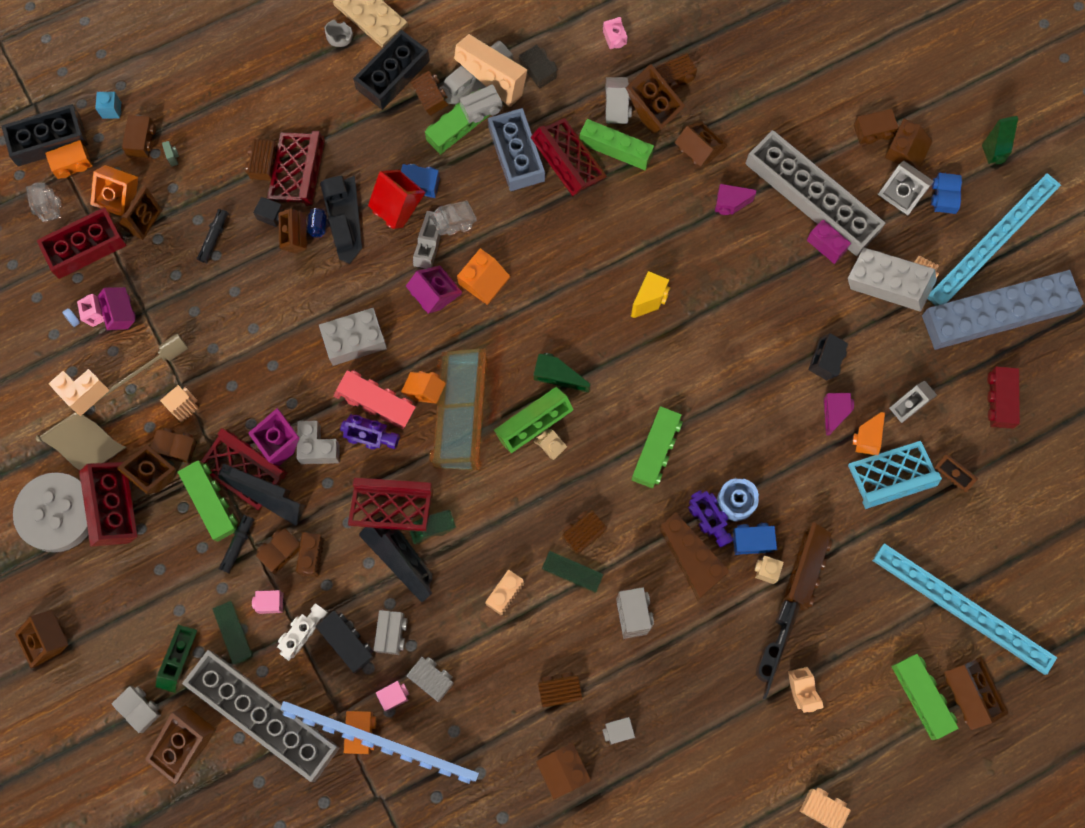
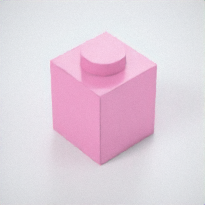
[252,590,283,614]
[376,681,409,712]

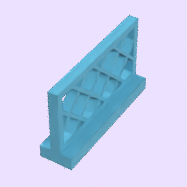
[848,441,942,509]

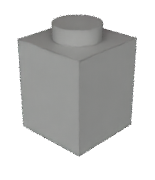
[602,717,635,745]

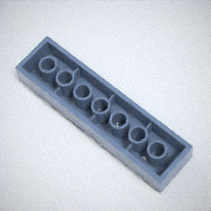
[922,270,1084,350]

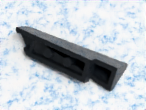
[218,463,306,526]
[359,517,432,602]

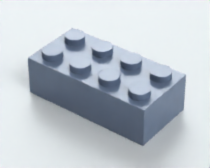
[488,108,545,191]

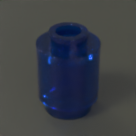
[307,208,327,238]

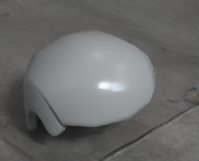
[324,20,353,47]

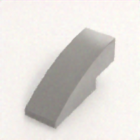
[413,211,445,269]

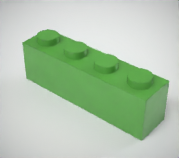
[425,89,490,155]
[580,119,654,171]
[494,387,574,453]
[632,406,683,489]
[178,460,238,541]
[891,654,959,740]

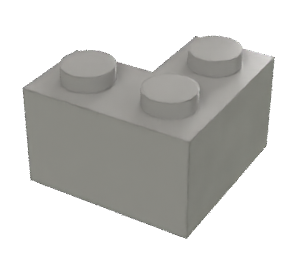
[605,77,632,123]
[297,421,340,464]

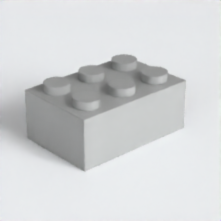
[319,308,387,366]
[616,587,654,639]

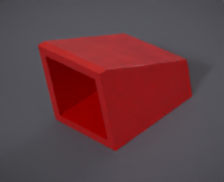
[368,170,426,229]

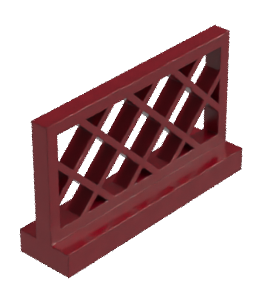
[530,118,607,196]
[267,131,325,206]
[201,428,288,511]
[348,478,434,531]

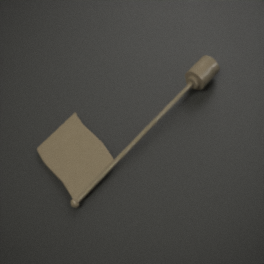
[36,333,189,470]

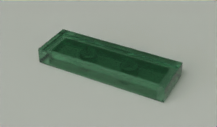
[542,551,604,593]
[212,601,253,665]

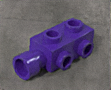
[340,414,400,449]
[688,490,733,548]

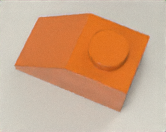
[852,412,885,455]

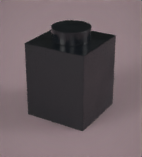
[253,197,284,227]

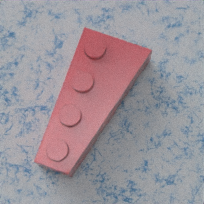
[333,370,415,430]

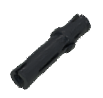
[196,209,229,264]
[218,515,255,574]

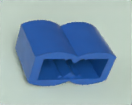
[931,173,962,214]

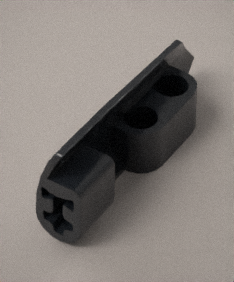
[320,176,362,264]
[756,601,800,699]

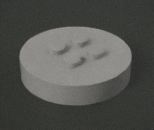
[13,473,89,552]

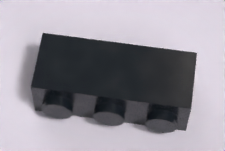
[315,611,374,674]

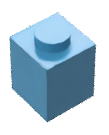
[95,92,121,119]

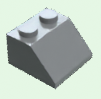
[878,161,934,215]

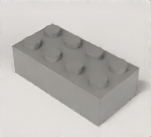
[848,248,937,312]

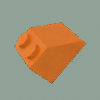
[90,165,138,216]
[457,248,510,305]

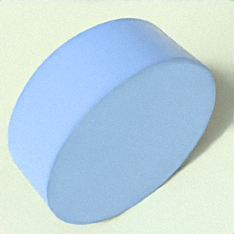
[62,308,80,327]

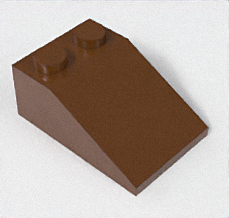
[625,64,685,134]
[119,186,162,240]
[145,705,216,785]

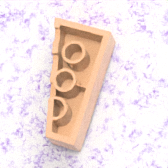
[454,34,527,107]

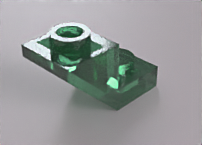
[409,510,456,544]

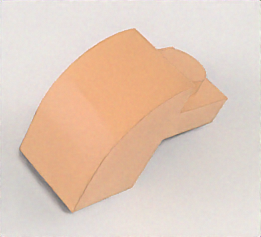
[788,667,823,713]

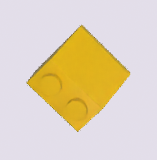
[631,271,670,318]

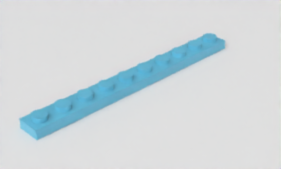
[927,173,1061,306]
[872,543,1057,675]

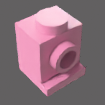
[603,17,627,49]
[77,294,104,327]

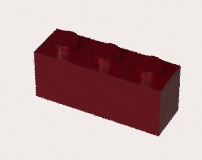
[987,367,1020,429]

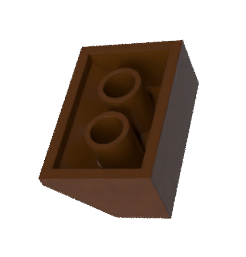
[944,657,1009,730]

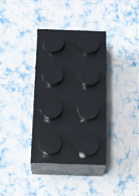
[353,30,430,110]
[1,104,88,167]

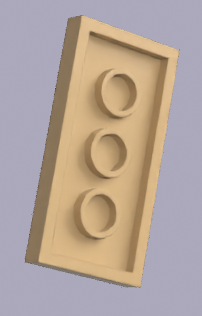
[333,0,408,48]

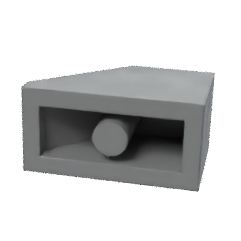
[889,381,937,423]

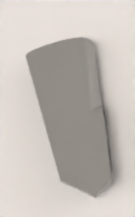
[440,41,513,105]

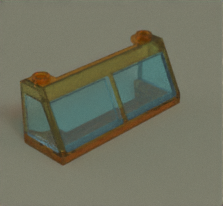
[429,349,488,471]

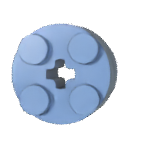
[717,478,759,522]

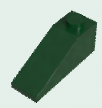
[982,116,1018,164]
[533,353,590,393]
[155,624,197,693]

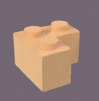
[49,369,110,416]

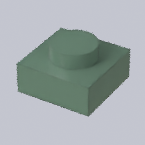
[162,141,179,167]

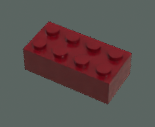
[36,207,127,279]
[79,462,137,547]

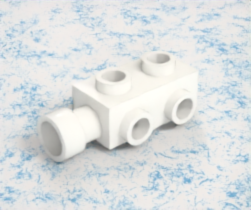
[277,603,328,661]

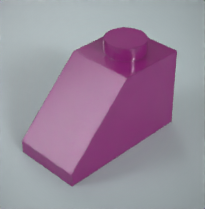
[715,184,756,215]
[823,393,854,435]

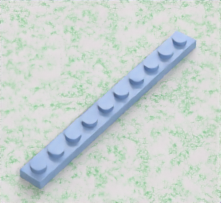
[280,701,479,784]

